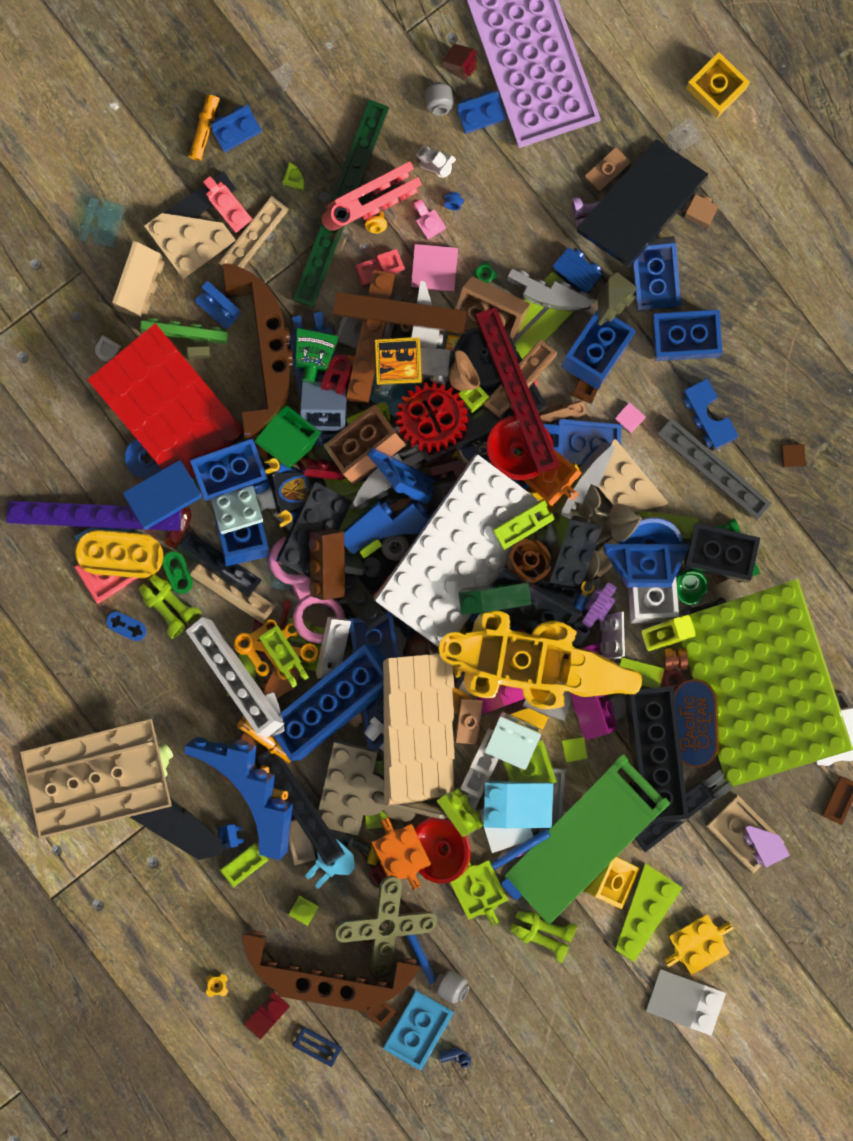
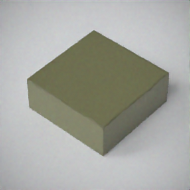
[187,346,211,360]

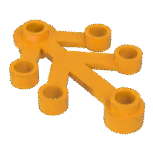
[234,619,319,680]

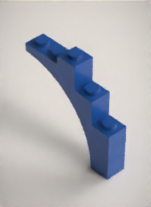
[342,499,439,554]
[184,737,293,860]

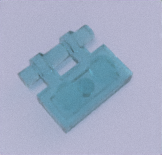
[78,198,126,249]

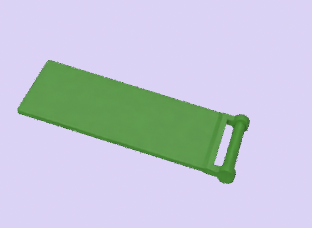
[505,754,670,924]

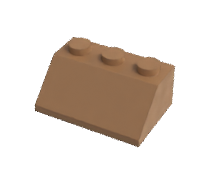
[456,276,530,342]

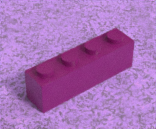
[563,642,617,740]

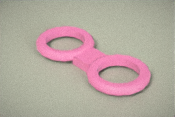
[268,536,345,644]

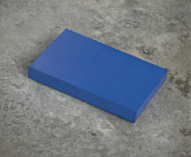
[123,460,202,530]

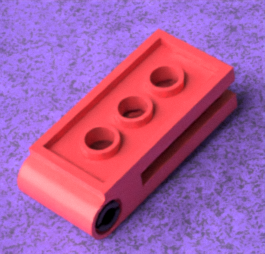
[322,161,422,231]

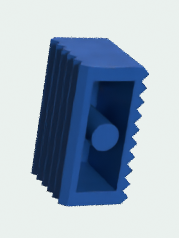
[552,247,603,294]

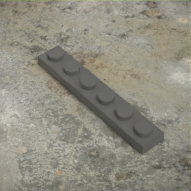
[657,418,772,521]

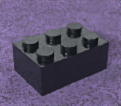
[543,511,602,588]
[684,523,760,583]

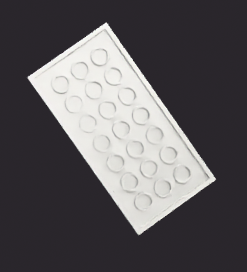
[374,454,540,647]

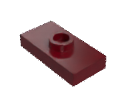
[297,458,345,480]

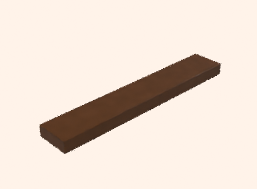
[333,292,467,334]

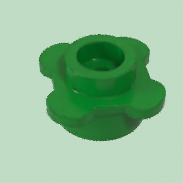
[472,262,498,284]

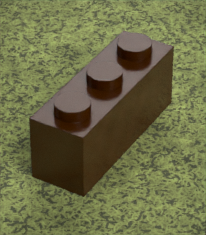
[309,528,345,601]

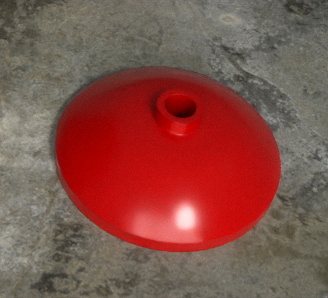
[487,416,553,480]
[415,817,471,884]

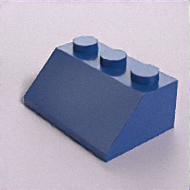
[190,438,267,501]

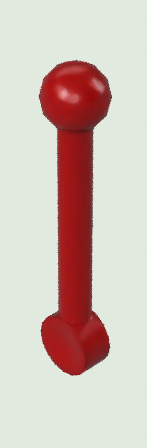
[279,600,291,631]

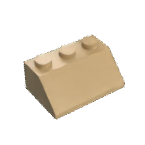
[112,241,164,319]

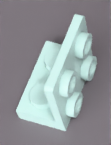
[211,486,263,534]
[485,712,543,770]

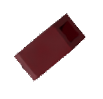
[442,43,478,80]

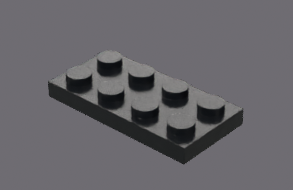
[276,482,352,579]

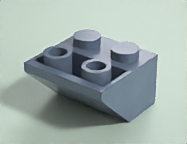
[301,380,347,431]

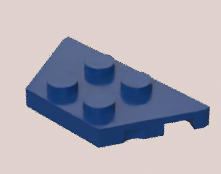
[367,447,435,504]
[603,544,689,587]

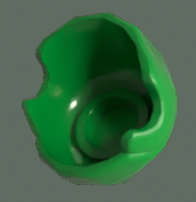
[676,570,707,605]

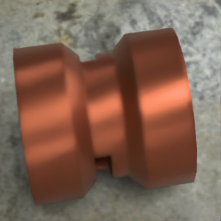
[664,648,688,670]

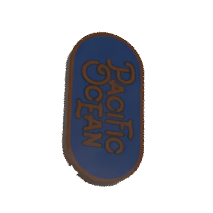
[674,679,719,768]

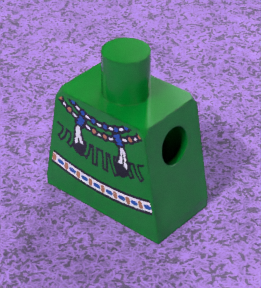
[296,328,338,383]

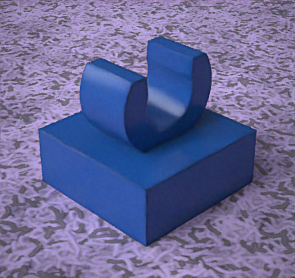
[217,824,244,849]

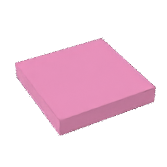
[411,244,458,292]

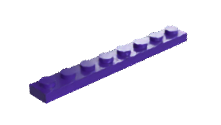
[6,501,182,531]

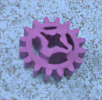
[582,582,616,628]

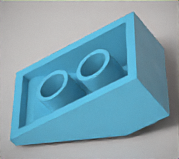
[484,780,553,828]

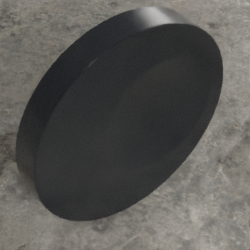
[453,327,517,388]

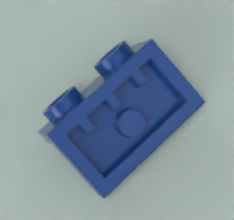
[457,90,506,134]
[211,105,262,153]
[195,281,241,330]

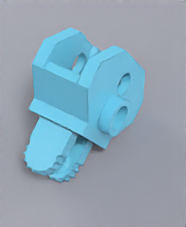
[305,839,355,889]

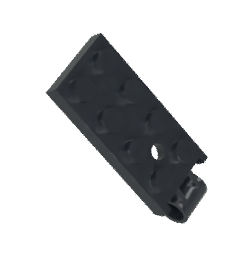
[489,567,590,648]

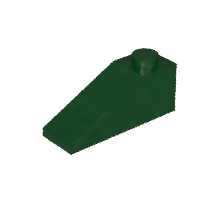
[458,582,531,615]

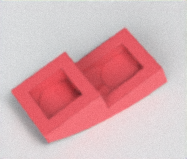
[354,249,405,287]

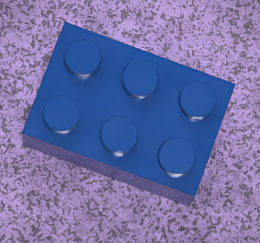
[561,309,636,390]
[652,310,723,362]

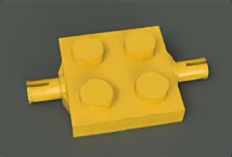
[664,913,734,975]

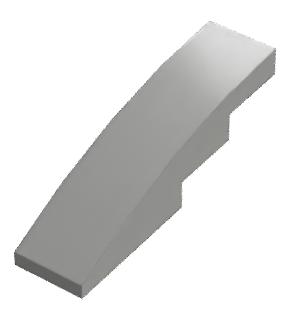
[552,442,615,514]

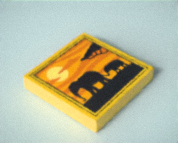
[375,337,422,385]

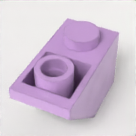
[742,826,790,868]

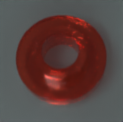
[662,669,684,691]

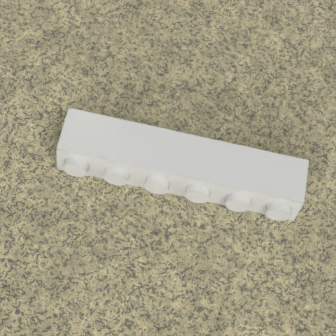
[186,617,284,738]

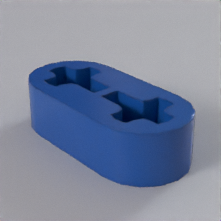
[106,612,147,642]

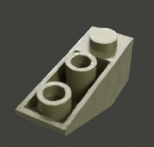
[598,272,637,325]

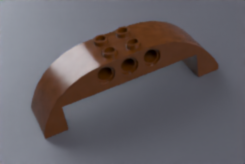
[223,264,293,442]

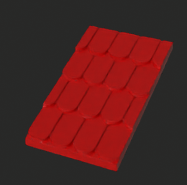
[87,323,244,478]

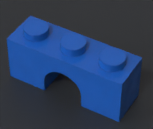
[682,378,739,451]

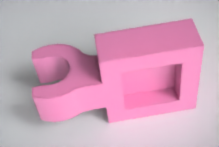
[413,199,446,240]

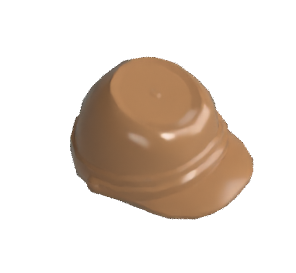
[449,350,480,391]

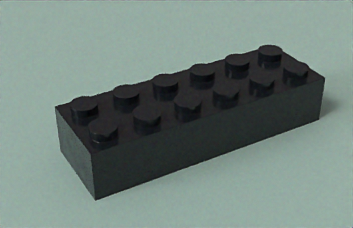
[625,686,689,825]

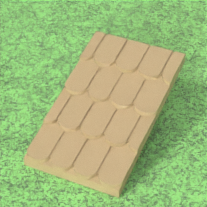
[383,654,455,806]
[20,719,172,839]

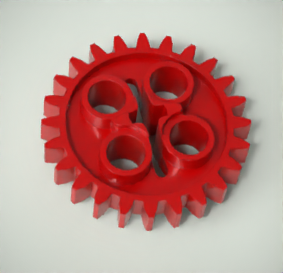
[396,382,468,453]

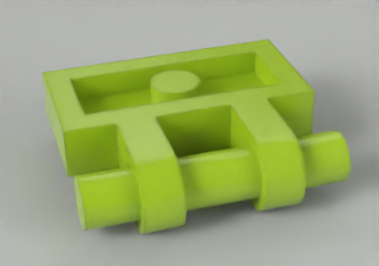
[437,788,484,837]

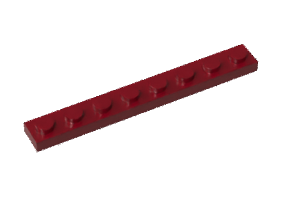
[475,307,559,474]

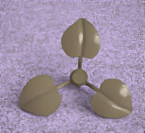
[576,484,642,582]

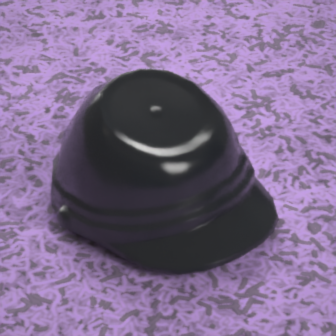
[359,550,395,592]

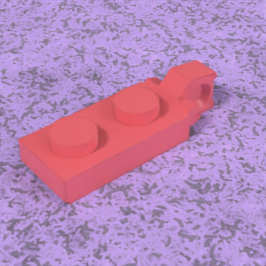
[203,176,253,233]

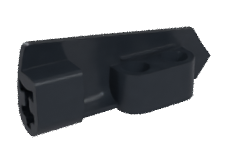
[130,797,222,860]

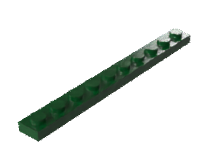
[293,100,389,308]

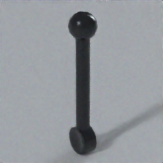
[681,597,726,616]

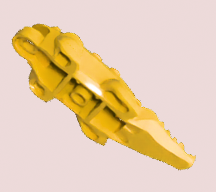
[438,610,642,709]

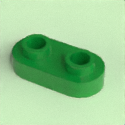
[163,551,193,594]

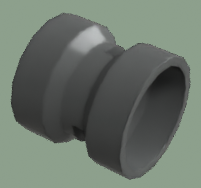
[703,769,733,800]

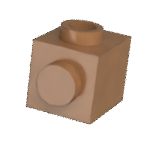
[683,194,719,229]

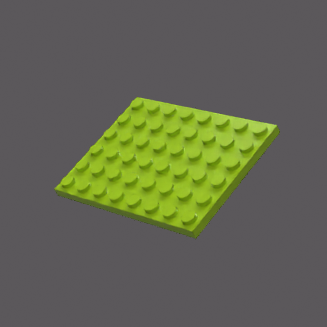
[681,579,853,787]

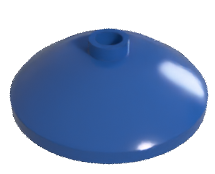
[619,517,684,544]

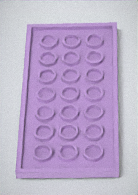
[466,0,600,148]

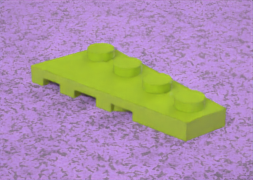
[615,863,682,962]

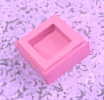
[614,402,645,434]

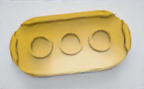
[75,530,164,578]

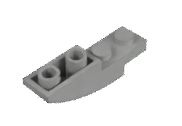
[507,269,594,311]
[349,451,424,511]

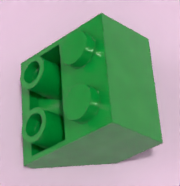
[255,406,321,469]

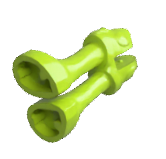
[138,574,202,639]
[509,911,578,964]

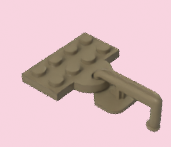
[318,740,447,836]

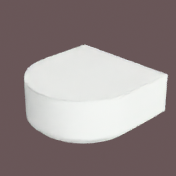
[95,335,122,362]

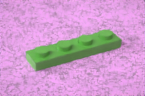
[140,318,229,345]

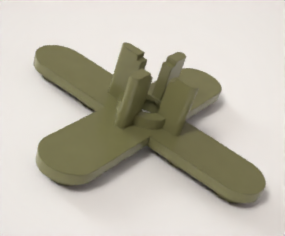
[334,875,437,978]

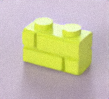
[642,615,696,651]

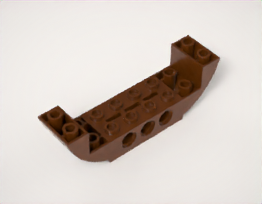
[242,930,420,1012]

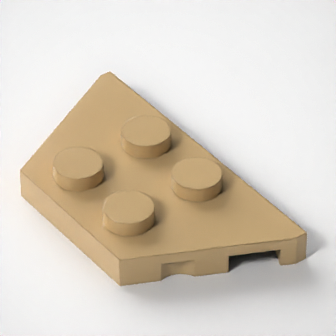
[599,438,668,513]

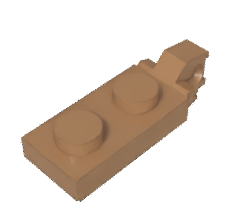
[539,400,586,424]

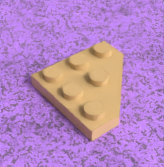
[144,213,236,279]

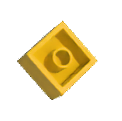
[686,52,750,118]

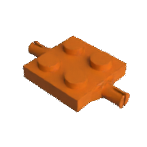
[523,448,581,506]
[371,818,431,890]

